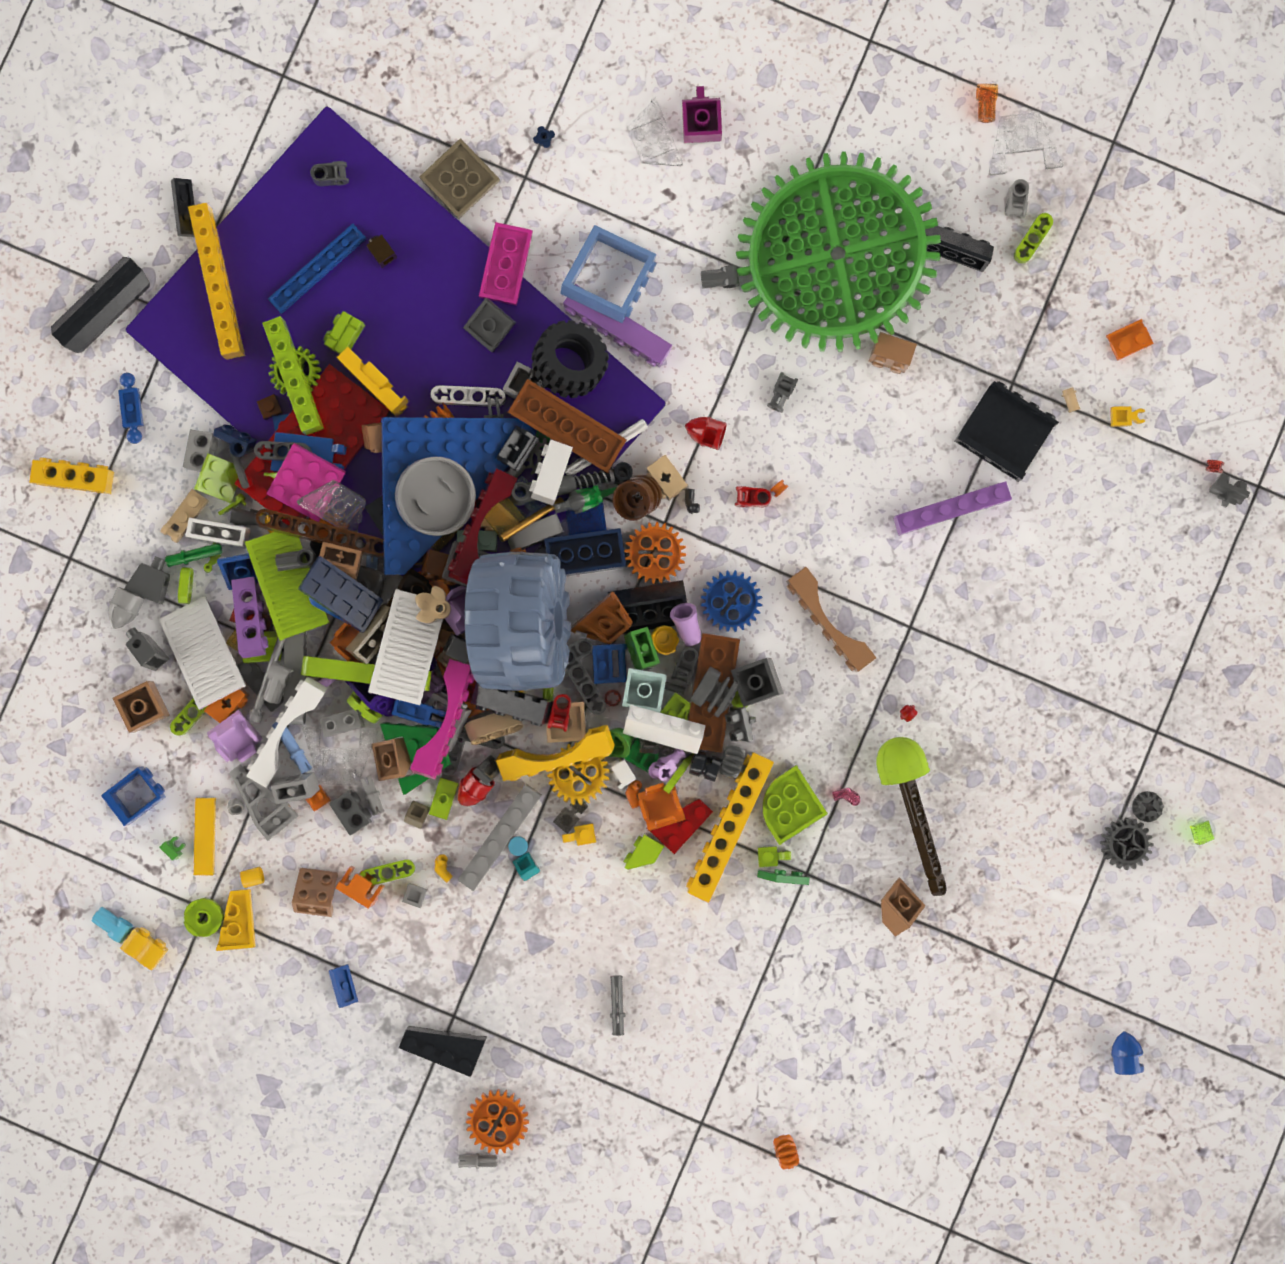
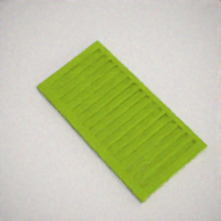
[245,527,329,641]

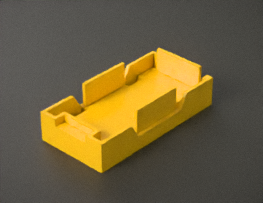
[337,347,409,418]

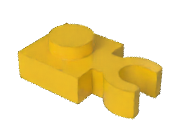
[1110,406,1145,427]

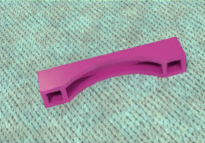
[410,659,474,780]

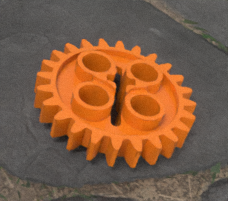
[624,522,686,584]
[466,1089,529,1154]

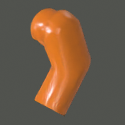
[625,780,642,809]

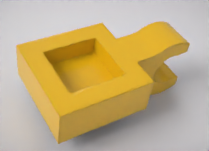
[562,823,596,846]

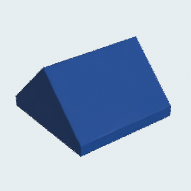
[217,553,259,590]

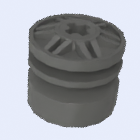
[690,666,739,717]

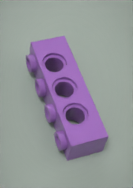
[231,577,268,658]

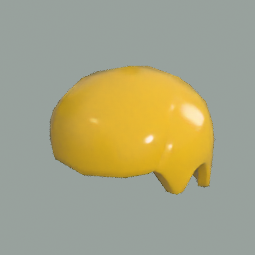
[651,625,679,655]

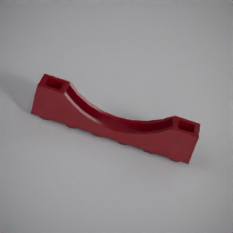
[448,468,518,585]

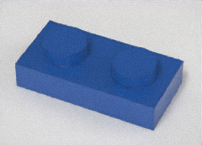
[329,964,359,1008]

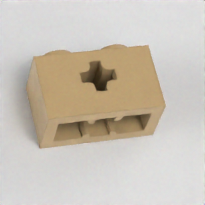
[646,455,688,501]

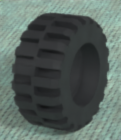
[531,320,609,398]

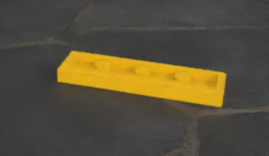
[193,798,216,876]

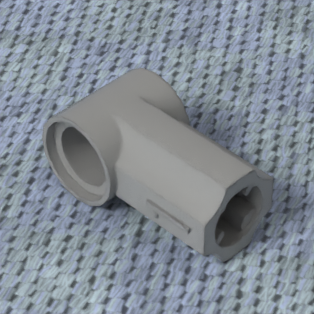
[263,662,294,704]

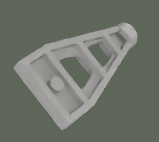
[229,764,299,841]

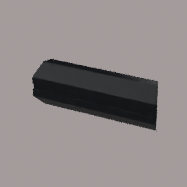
[51,256,150,353]

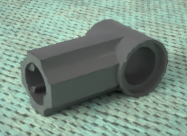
[701,265,739,289]
[275,549,317,572]

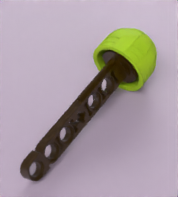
[876,737,947,896]

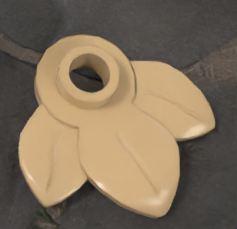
[415,586,451,623]

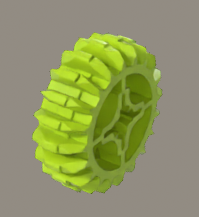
[269,346,321,397]

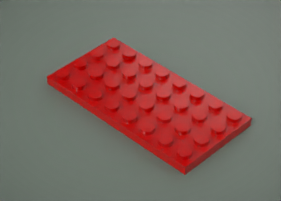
[234,364,390,528]

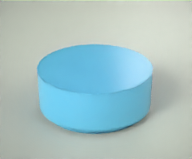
[508,836,528,856]

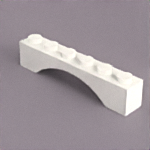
[246,676,328,788]

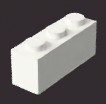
[529,440,573,505]
[185,518,251,548]

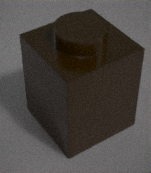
[366,234,397,268]

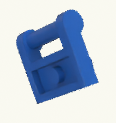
[592,644,627,684]

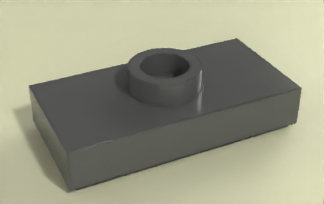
[473,755,500,785]

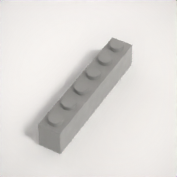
[458,784,542,891]

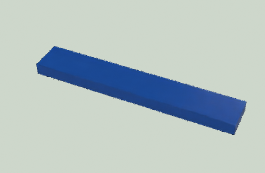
[268,224,366,314]

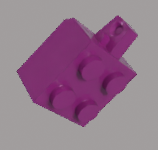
[682,86,722,143]

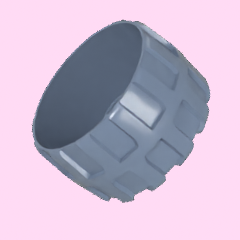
[465,552,571,691]

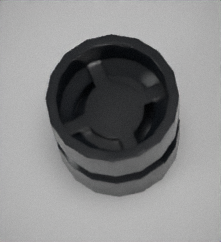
[689,751,722,782]

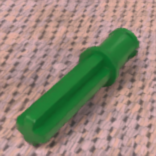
[165,543,223,568]

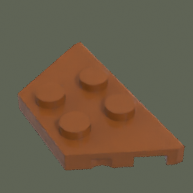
[571,591,632,645]

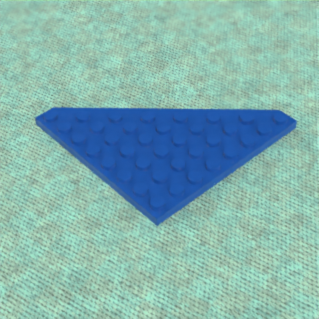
[381,417,536,575]

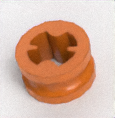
[770,479,789,497]

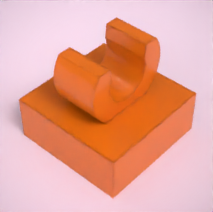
[306,785,331,812]

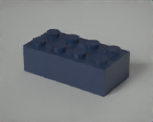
[544,528,626,576]

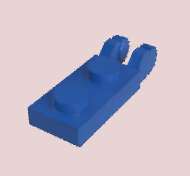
[392,699,446,728]

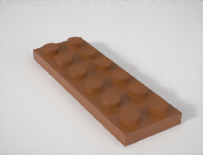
[508,379,627,473]
[688,633,740,753]

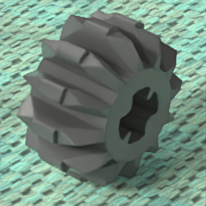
[719,745,745,778]

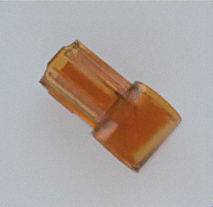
[976,83,998,123]

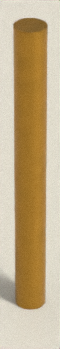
[499,497,564,542]

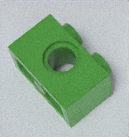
[624,627,660,671]

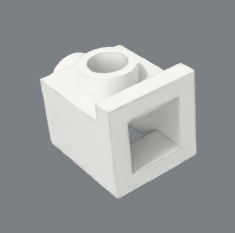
[610,758,637,789]

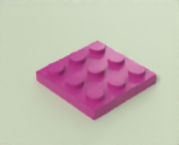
[267,443,346,522]

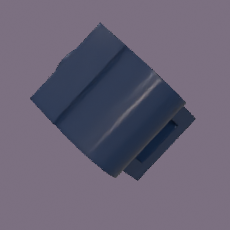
[213,424,257,457]

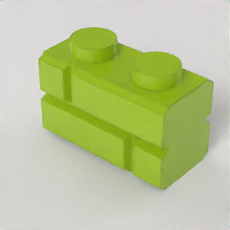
[323,311,365,355]

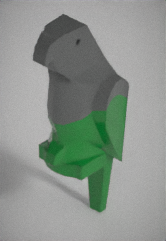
[553,485,617,514]

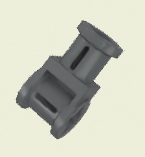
[767,372,798,413]

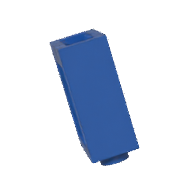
[101,766,166,826]

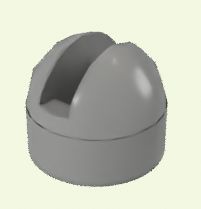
[227,798,244,815]

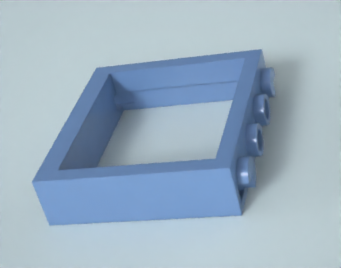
[560,225,657,323]

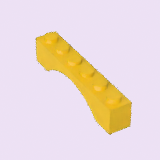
[496,725,615,781]

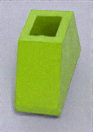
[623,833,664,870]

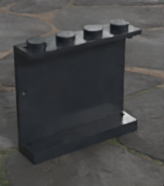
[954,381,1059,482]

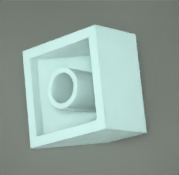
[622,668,667,713]

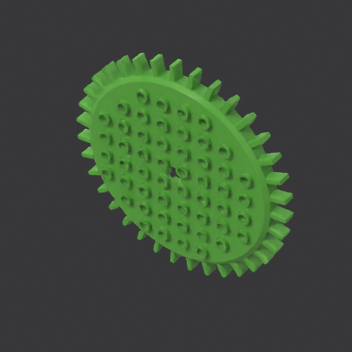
[736,151,941,352]

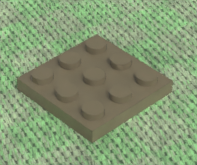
[419,138,500,219]

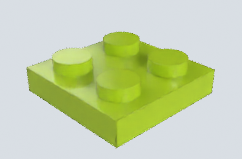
[194,453,244,503]

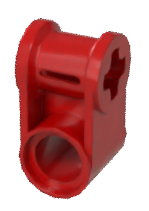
[734,486,772,508]
[547,694,572,732]

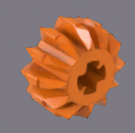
[773,1134,799,1170]

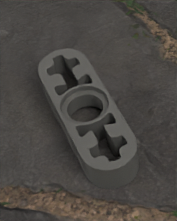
[254,441,312,461]

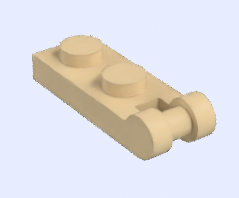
[160,489,209,543]

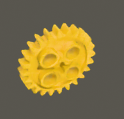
[547,742,610,805]

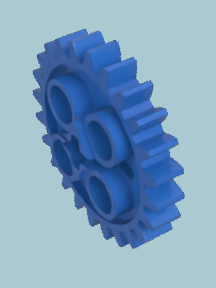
[701,570,763,632]

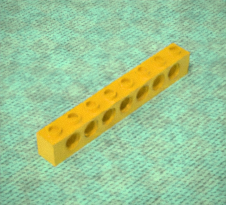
[188,202,245,360]
[686,752,774,903]

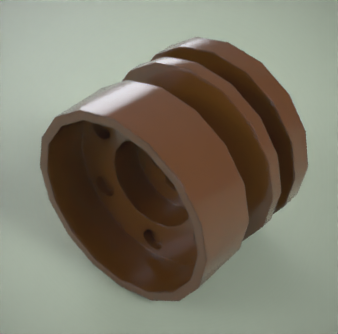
[613,475,662,521]

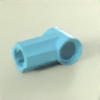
[91,907,133,943]

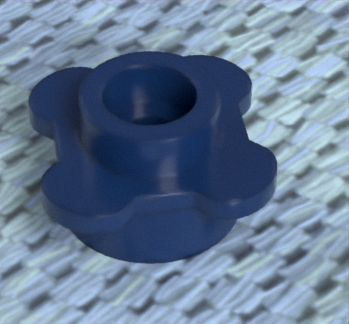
[533,126,555,148]

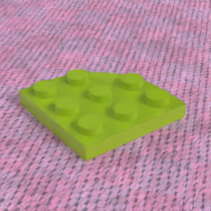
[762,765,828,845]

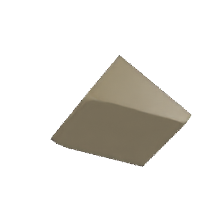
[404,800,430,829]

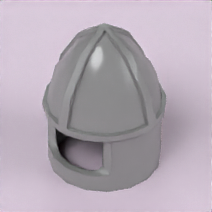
[108,587,145,629]

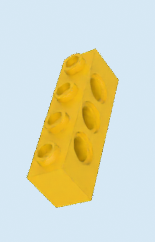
[29,457,114,494]

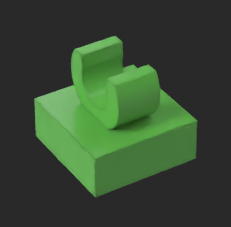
[159,836,186,861]

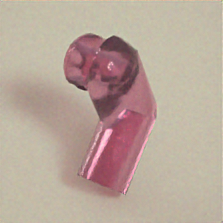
[832,788,860,806]

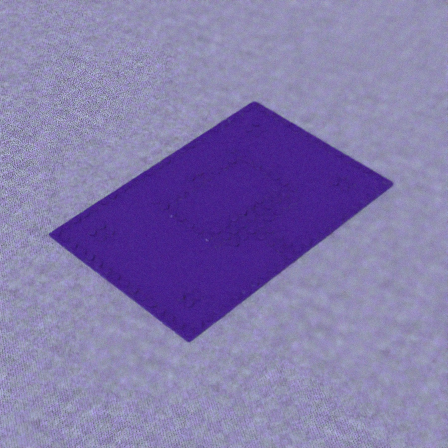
[126,106,666,591]

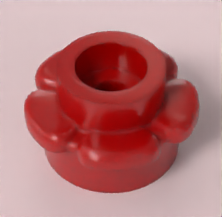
[900,705,918,722]

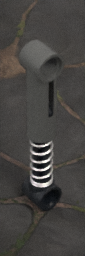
[510,462,633,506]

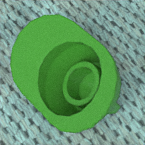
[607,727,634,758]

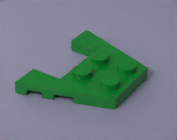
[380,722,451,795]

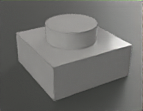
[402,883,428,908]

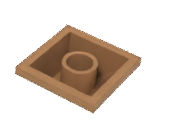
[372,737,412,781]
[881,877,925,937]

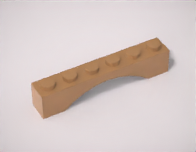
[786,567,876,672]

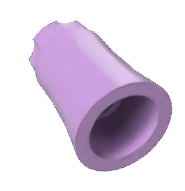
[670,603,701,646]

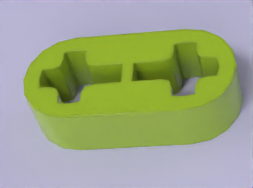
[178,567,194,604]

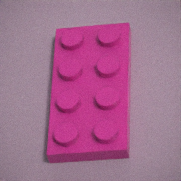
[479,222,533,306]

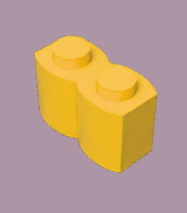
[120,927,169,971]

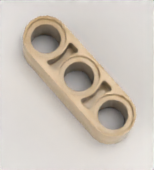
[464,714,523,745]

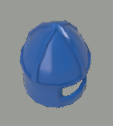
[1111,1031,1144,1075]

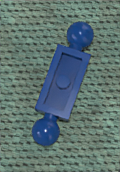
[118,372,144,444]

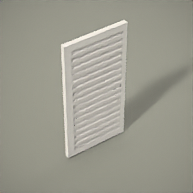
[368,589,443,705]
[159,596,246,710]

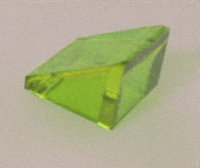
[1190,821,1214,845]

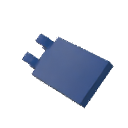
[270,432,347,472]

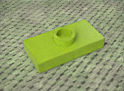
[429,777,459,820]

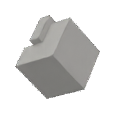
[503,362,545,399]

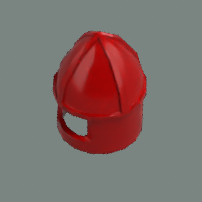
[685,417,727,450]
[458,767,495,807]

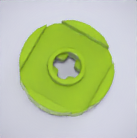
[346,691,383,724]
[184,897,224,937]

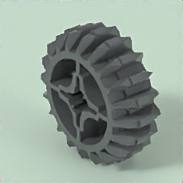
[1100,817,1154,870]

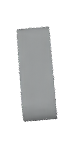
[507,514,564,550]

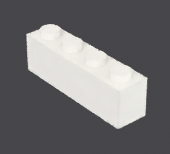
[623,705,705,754]

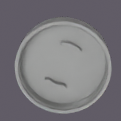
[395,457,476,536]

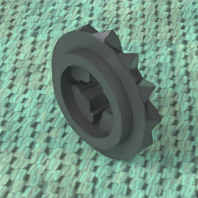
[1132,791,1164,822]

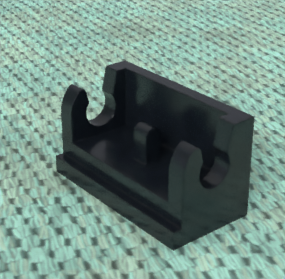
[496,426,539,472]

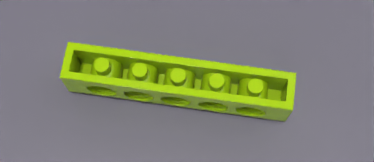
[262,316,324,435]

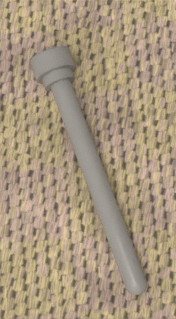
[246,638,285,723]

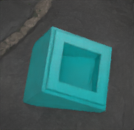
[512,852,540,881]

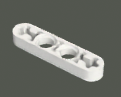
[431,386,506,407]

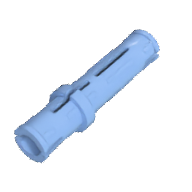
[272,722,312,774]

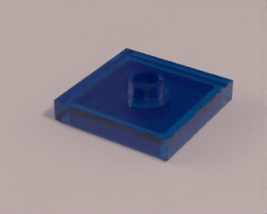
[564,498,607,535]

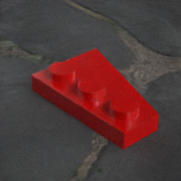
[646,799,713,854]

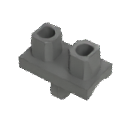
[1209,474,1250,507]
[725,706,756,742]

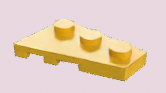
[216,889,256,951]

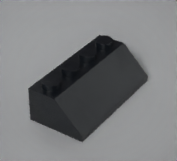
[925,226,994,272]
[607,580,687,634]

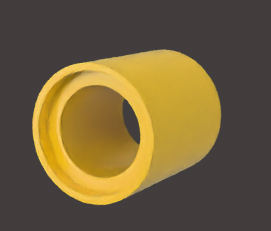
[240,866,265,888]

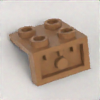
[292,868,338,917]

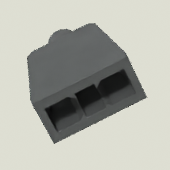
[124,556,170,605]
[126,627,170,671]

